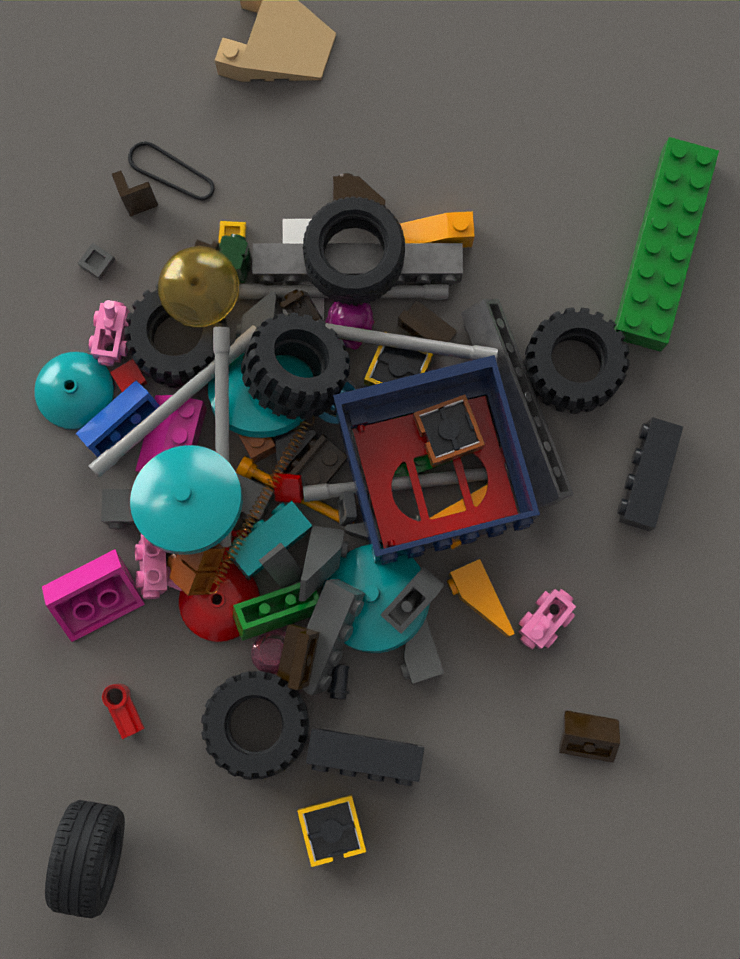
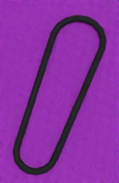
[128,141,215,200]

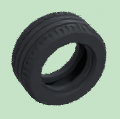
[303,196,405,305]
[45,800,125,919]

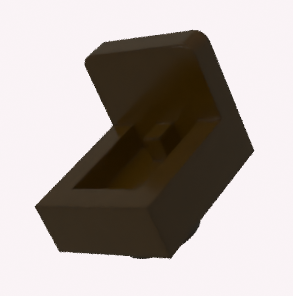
[280,289,323,321]

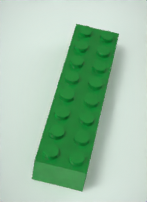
[614,137,719,352]

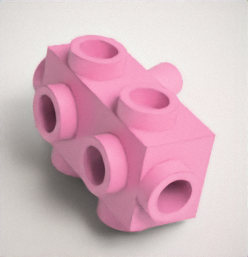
[88,300,130,366]
[135,534,182,599]
[518,589,576,650]

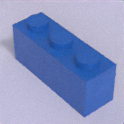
[76,380,160,458]

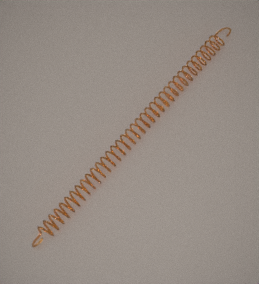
[206,415,315,594]

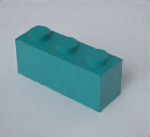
[228,501,312,581]

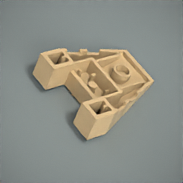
[215,0,336,82]

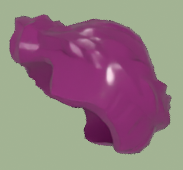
[325,301,374,350]

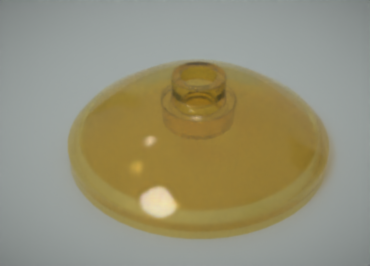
[158,246,239,327]

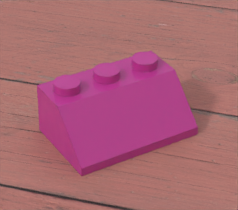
[135,395,207,472]
[42,549,145,642]

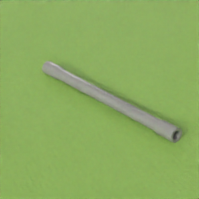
[239,284,448,300]
[325,323,499,362]
[88,325,256,478]
[213,327,231,547]
[303,464,510,502]

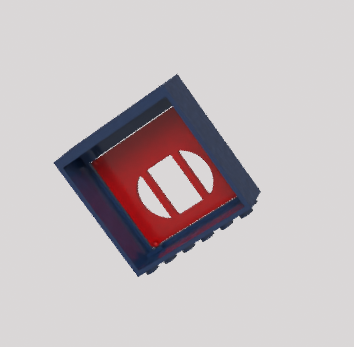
[333,355,540,566]

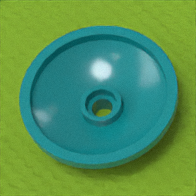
[35,352,114,430]

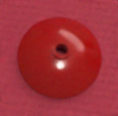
[179,561,260,642]

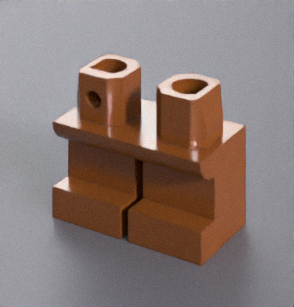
[166,544,225,596]

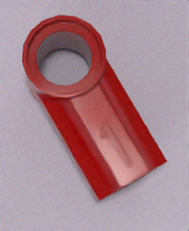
[102,683,145,739]

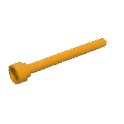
[236,456,354,524]

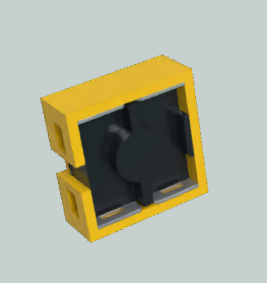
[364,332,433,386]
[297,794,366,867]

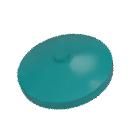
[208,353,314,438]
[130,445,243,555]
[322,544,430,653]

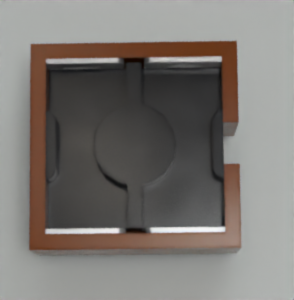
[413,395,485,467]

